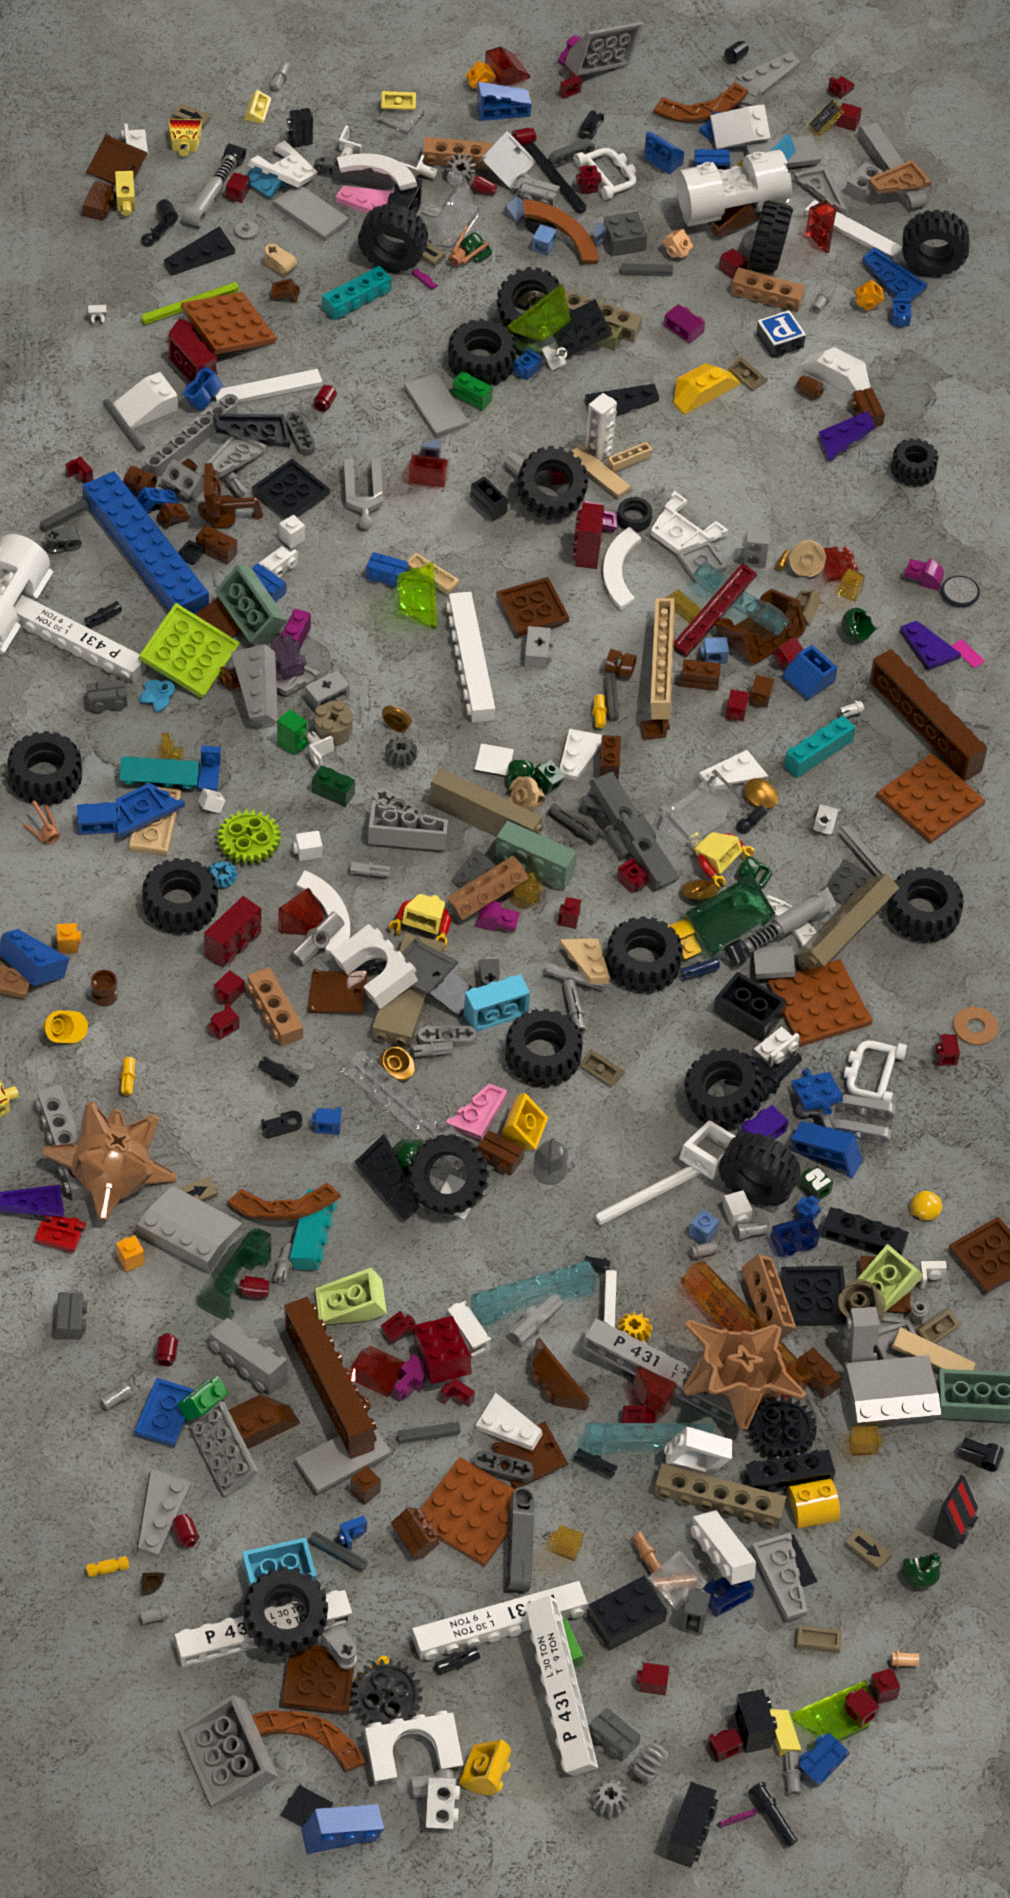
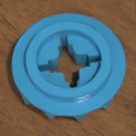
[208,860,237,888]

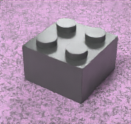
[603,211,647,256]

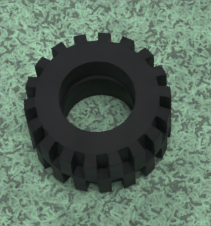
[891,438,939,487]

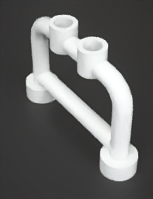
[573,148,636,200]
[844,1041,907,1103]

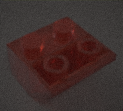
[485,46,531,86]
[806,200,837,253]
[409,453,450,488]

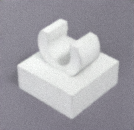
[88,305,107,324]

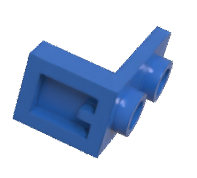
[136,487,180,513]
[198,745,221,791]

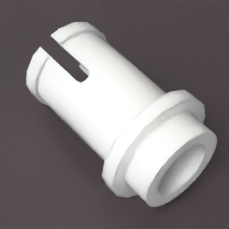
[839,700,864,718]

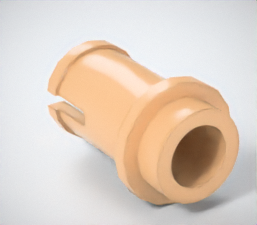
[891,1651,919,1668]

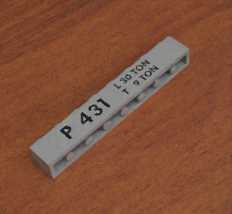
[581,1319,736,1426]

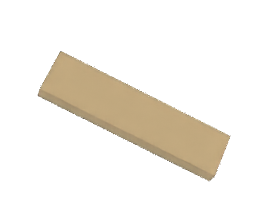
[572,445,631,499]
[891,1327,976,1370]

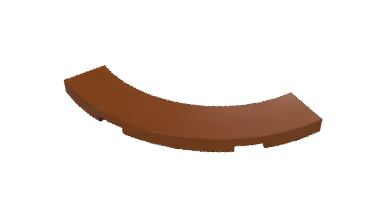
[653,82,748,122]
[522,199,599,264]
[227,1182,341,1221]
[251,1710,366,1772]

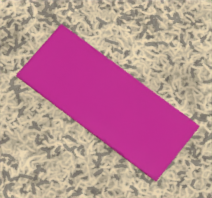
[951,639,985,668]

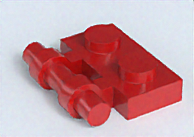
[35,1215,86,1253]

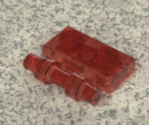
[823,546,859,582]

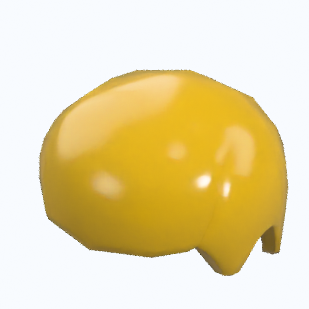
[909,1190,943,1221]

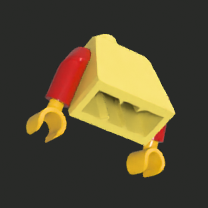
[693,832,754,891]
[389,894,451,950]

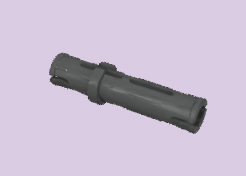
[548,803,601,843]

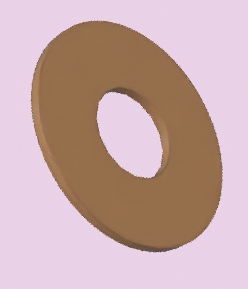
[954,1007,998,1045]

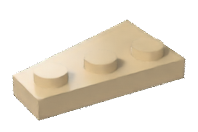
[559,938,610,984]

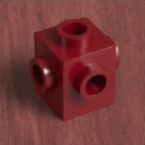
[576,165,602,194]

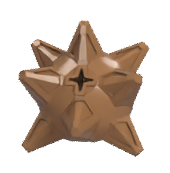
[42,1101,177,1220]
[683,1319,807,1429]

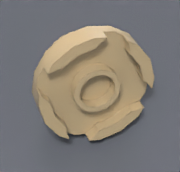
[789,540,826,577]
[508,776,546,811]

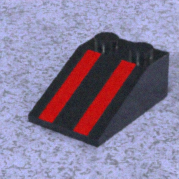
[933,1475,979,1550]

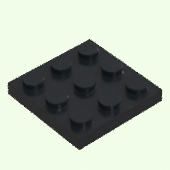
[252,459,330,519]
[781,1266,847,1325]

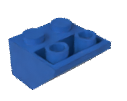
[644,131,684,174]
[782,645,838,700]

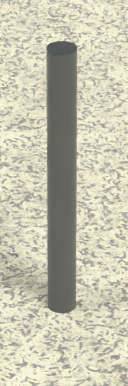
[103,399,145,451]

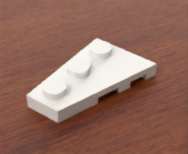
[559,729,602,781]
[699,750,768,790]
[476,1393,543,1451]

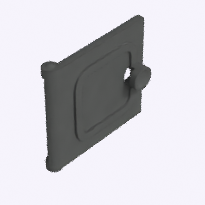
[402,937,458,995]

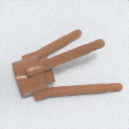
[448,225,490,267]
[24,801,61,844]

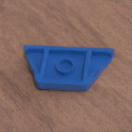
[116,783,185,838]

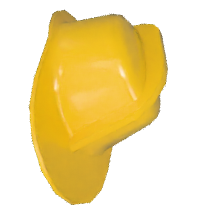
[41,1010,88,1043]

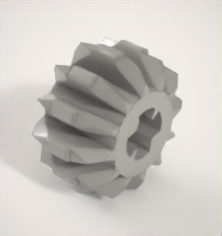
[447,152,476,182]
[634,1743,668,1783]
[591,1778,630,1818]

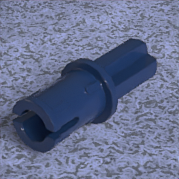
[680,958,720,980]

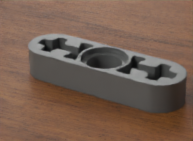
[548,138,595,168]
[286,412,315,456]
[474,1450,534,1483]

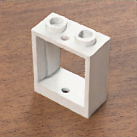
[679,1120,736,1180]
[664,1427,732,1476]

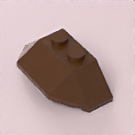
[530,1337,589,1411]
[228,1394,300,1449]

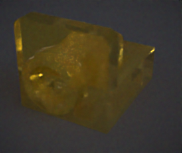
[161,732,184,760]

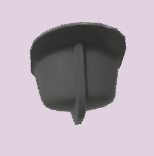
[534,1138,568,1185]

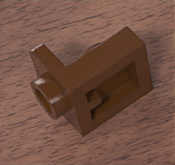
[271,278,300,303]
[218,666,240,691]
[640,719,670,740]

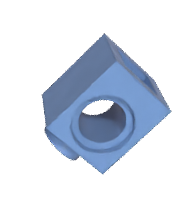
[532,224,557,256]
[700,637,729,664]
[689,1210,720,1244]

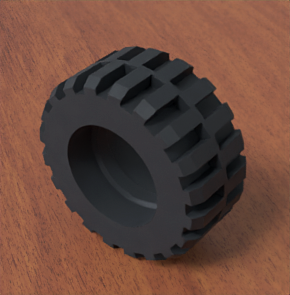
[748,200,793,271]
[358,204,429,272]
[902,209,969,277]
[497,267,567,339]
[448,319,517,386]
[516,446,589,520]
[7,731,82,806]
[142,858,218,934]
[886,867,964,943]
[606,916,683,993]
[505,1009,583,1087]
[684,1048,765,1127]
[718,1132,801,1207]
[408,1134,489,1215]
[243,1567,328,1656]

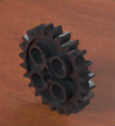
[748,1396,817,1458]
[351,1659,423,1725]

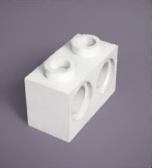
[426,1778,460,1829]

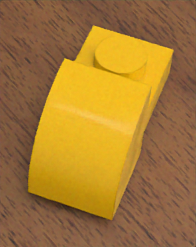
[668,919,702,961]

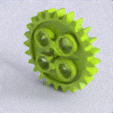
[218,809,281,865]

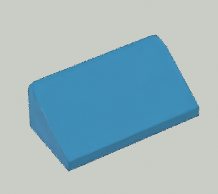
[770,134,796,161]

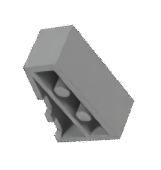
[842,1307,879,1363]

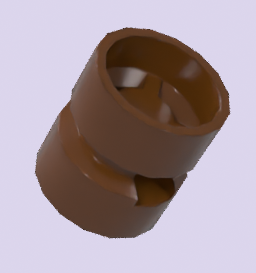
[123,465,157,494]
[604,648,637,679]
[91,969,118,1007]

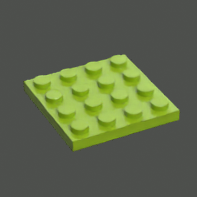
[138,603,240,699]

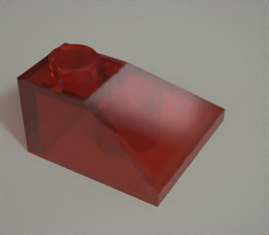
[278,888,324,935]
[351,1345,406,1397]
[631,1366,677,1414]

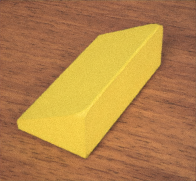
[244,90,271,123]
[381,91,416,110]
[770,1709,801,1756]

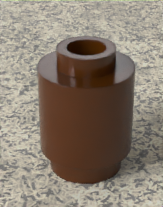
[796,376,824,399]

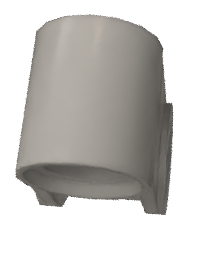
[321,1624,357,1669]

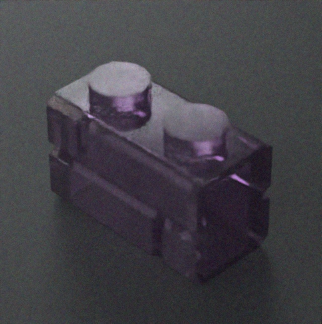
[270,635,307,680]

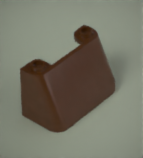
[708,162,758,237]
[715,589,806,664]

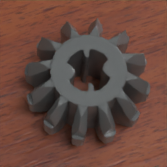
[385,736,417,768]

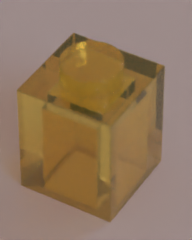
[838,568,865,602]
[850,1426,882,1456]
[549,1525,584,1562]

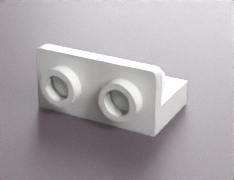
[121,124,148,159]
[259,546,298,578]
[753,1027,800,1067]

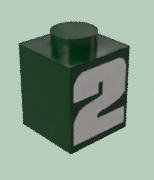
[800,1165,833,1200]

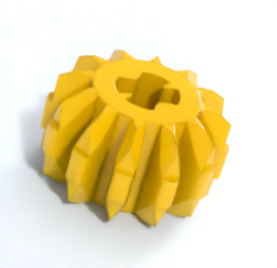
[616,1311,652,1342]

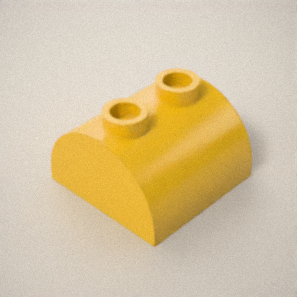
[502,1093,549,1151]
[786,1479,840,1528]
[458,1739,512,1795]

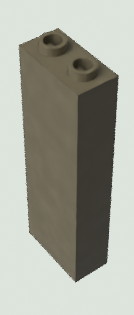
[430,768,543,837]
[794,873,899,969]
[372,933,444,1048]

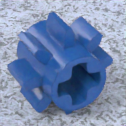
[796,1196,822,1221]

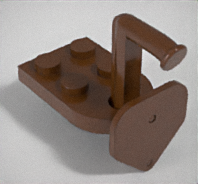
[197,463,263,529]

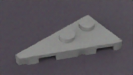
[794,167,846,214]

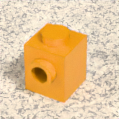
[57,923,82,954]
[116,1235,145,1272]

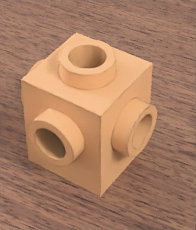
[662,229,693,258]

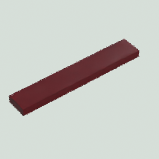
[674,563,757,657]

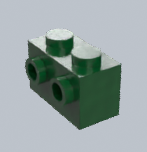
[312,765,355,808]

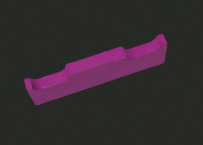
[412,268,438,290]
[718,1809,756,1828]

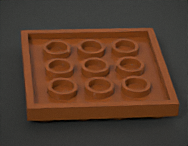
[180,292,277,354]
[876,753,986,844]
[767,959,873,1047]
[421,1457,515,1567]

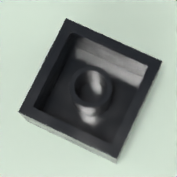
[734,1689,778,1753]

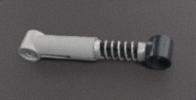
[183,143,246,227]
[723,887,837,966]

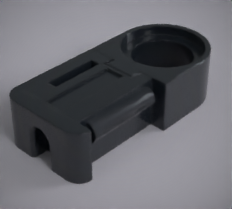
[579,110,604,140]
[261,1110,302,1139]

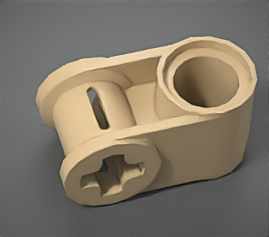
[264,244,298,276]

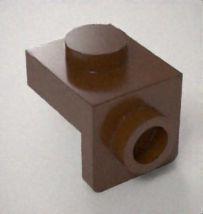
[157,503,190,528]

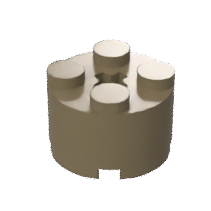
[314,700,353,746]
[838,1279,885,1320]

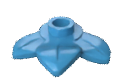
[139,679,175,713]

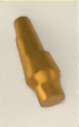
[776,549,790,570]

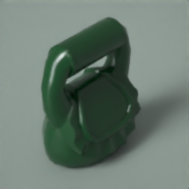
[460,232,492,262]
[506,760,534,791]
[737,856,773,888]

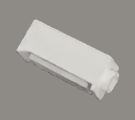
[447,1301,491,1358]

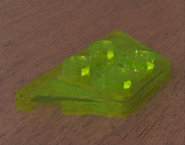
[508,284,571,342]
[397,562,437,629]
[791,1680,870,1742]

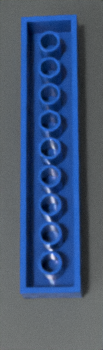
[82,471,209,614]

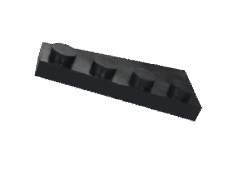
[164,226,235,276]
[585,383,659,415]
[213,414,291,448]
[354,1134,420,1221]

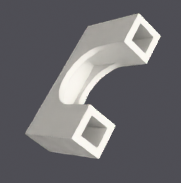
[331,924,418,1009]
[364,1711,463,1786]

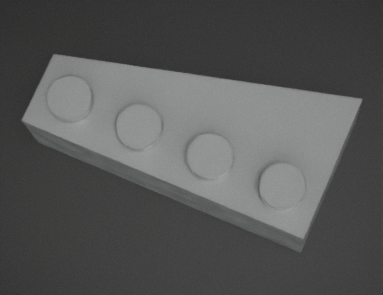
[231,644,278,726]
[368,800,448,851]
[209,1318,287,1396]

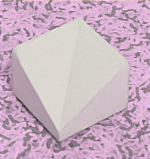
[198,788,225,813]

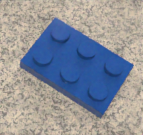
[134,1378,194,1447]

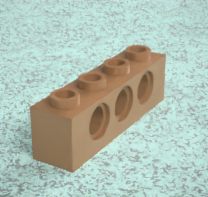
[423,137,493,170]
[731,267,806,312]
[447,856,529,920]
[246,967,303,1047]
[741,1254,797,1341]

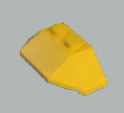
[673,363,741,415]

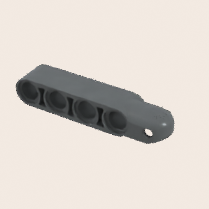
[313,157,396,188]
[506,1487,534,1592]

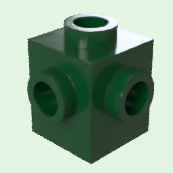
[531,760,566,795]

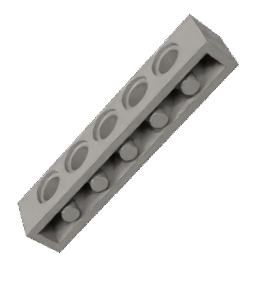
[35,1085,92,1201]

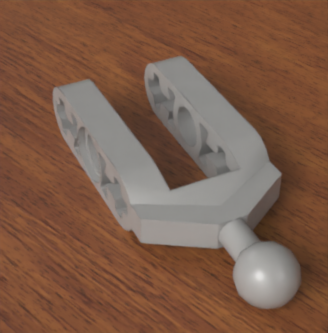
[343,457,383,529]
[796,1095,896,1145]

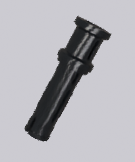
[763,1051,802,1101]
[748,1782,798,1848]

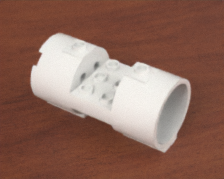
[676,150,792,227]
[0,534,53,655]

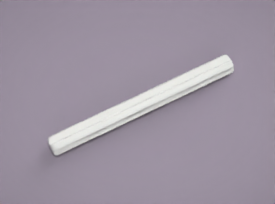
[595,1166,701,1225]

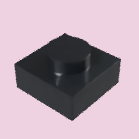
[178,540,204,564]

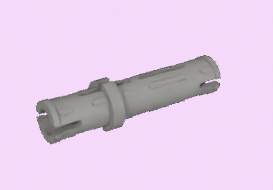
[545,963,605,991]
[563,979,586,1034]

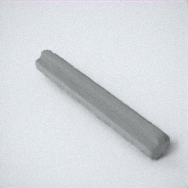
[839,826,892,878]

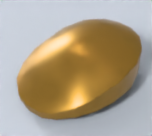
[382,706,412,732]
[744,778,778,810]
[681,879,718,901]
[379,1047,415,1081]

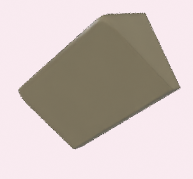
[729,356,768,391]
[797,590,821,625]
[580,1049,625,1087]
[914,1308,960,1343]

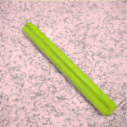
[141,282,239,325]

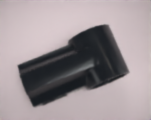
[959,1437,1004,1472]

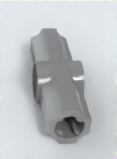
[291,911,345,965]
[508,1292,564,1346]

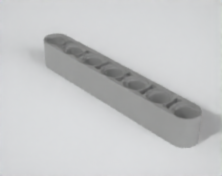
[858,122,927,210]
[146,394,238,477]

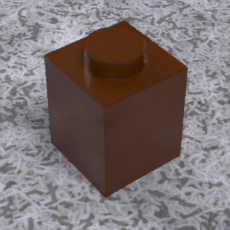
[749,675,774,708]
[350,1466,381,1505]

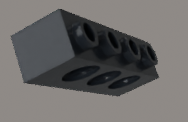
[821,1207,909,1256]
[744,1449,835,1493]

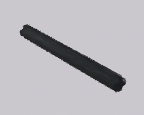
[527,142,587,213]

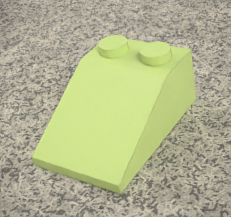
[858,1244,923,1312]
[315,1268,387,1325]

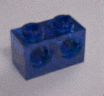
[770,1216,819,1257]
[703,1577,755,1617]

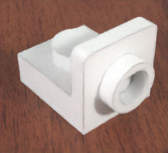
[918,1261,946,1289]

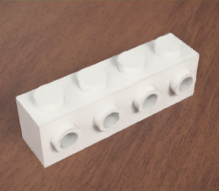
[585,393,617,461]
[690,1511,756,1585]

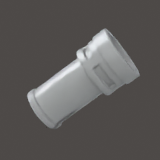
[735,1221,767,1240]
[100,1382,133,1410]

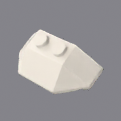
[800,347,870,395]

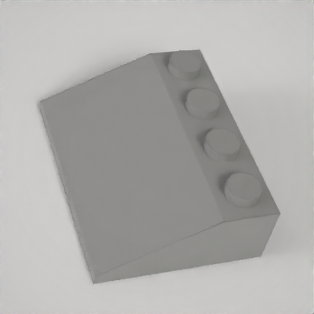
[565,22,643,76]
[137,1186,243,1273]
[845,1355,941,1427]
[178,1695,278,1807]

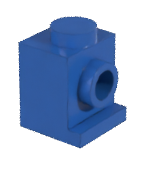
[891,298,911,326]
[513,348,542,380]
[311,1106,341,1135]

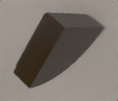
[142,1573,165,1596]

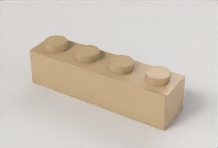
[607,442,653,472]

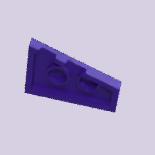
[818,411,875,462]
[900,620,961,671]
[0,1185,64,1217]

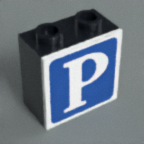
[756,310,806,358]

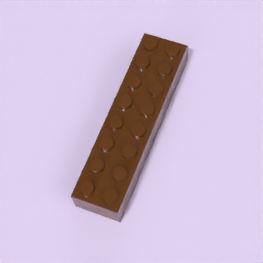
[869,649,987,782]
[284,1296,377,1459]

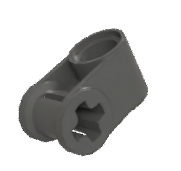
[45,526,82,554]
[479,959,500,987]

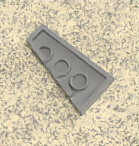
[736,52,801,94]
[203,436,267,478]
[138,1468,191,1558]
[751,1532,807,1621]

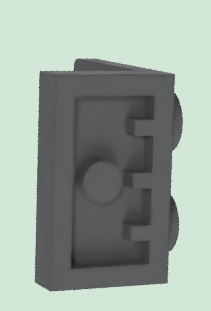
[452,849,497,888]
[827,859,874,904]

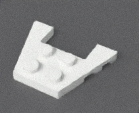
[248,141,318,188]
[651,491,728,554]

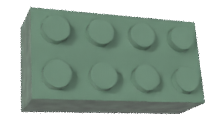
[215,565,288,645]
[495,821,577,891]
[937,1369,1010,1422]

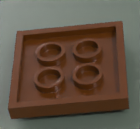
[496,577,570,637]
[948,1217,1010,1294]
[282,1645,355,1714]

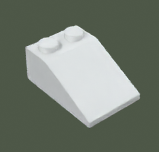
[710,105,770,150]
[113,372,178,429]

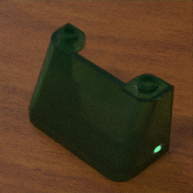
[680,873,776,956]
[197,1229,271,1320]

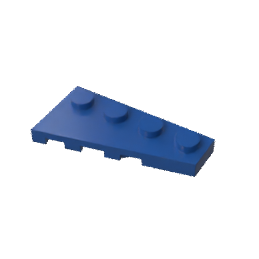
[862,248,927,301]

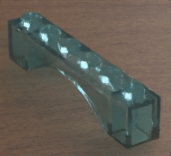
[693,561,790,636]
[471,1261,597,1326]
[584,1423,714,1454]

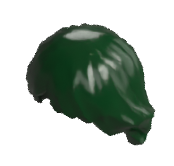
[841,608,876,641]
[392,1139,424,1172]
[901,1552,942,1589]

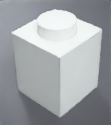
[279,515,305,549]
[293,831,323,861]
[722,1190,752,1226]

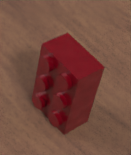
[168,326,218,383]
[572,502,605,569]
[204,896,262,968]
[412,1316,472,1384]

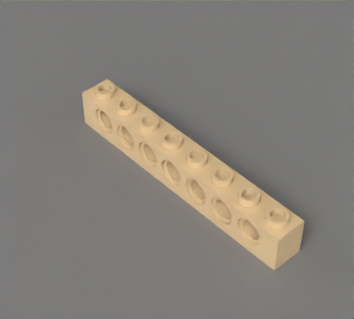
[651,598,675,719]

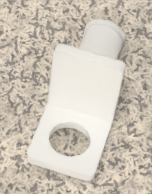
[339,126,362,156]
[401,154,438,180]
[536,342,567,371]
[307,731,334,769]
[813,804,840,835]

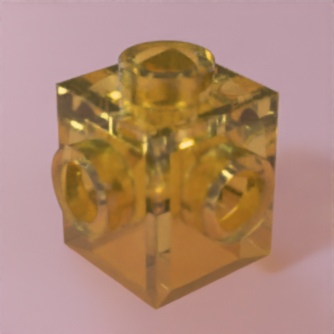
[513,872,542,905]

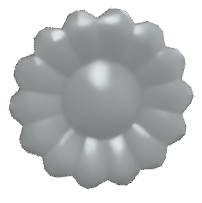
[235,220,259,239]

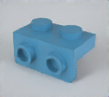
[246,166,286,199]

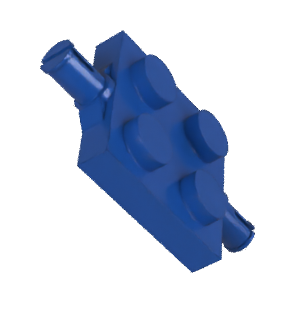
[791,1068,843,1116]

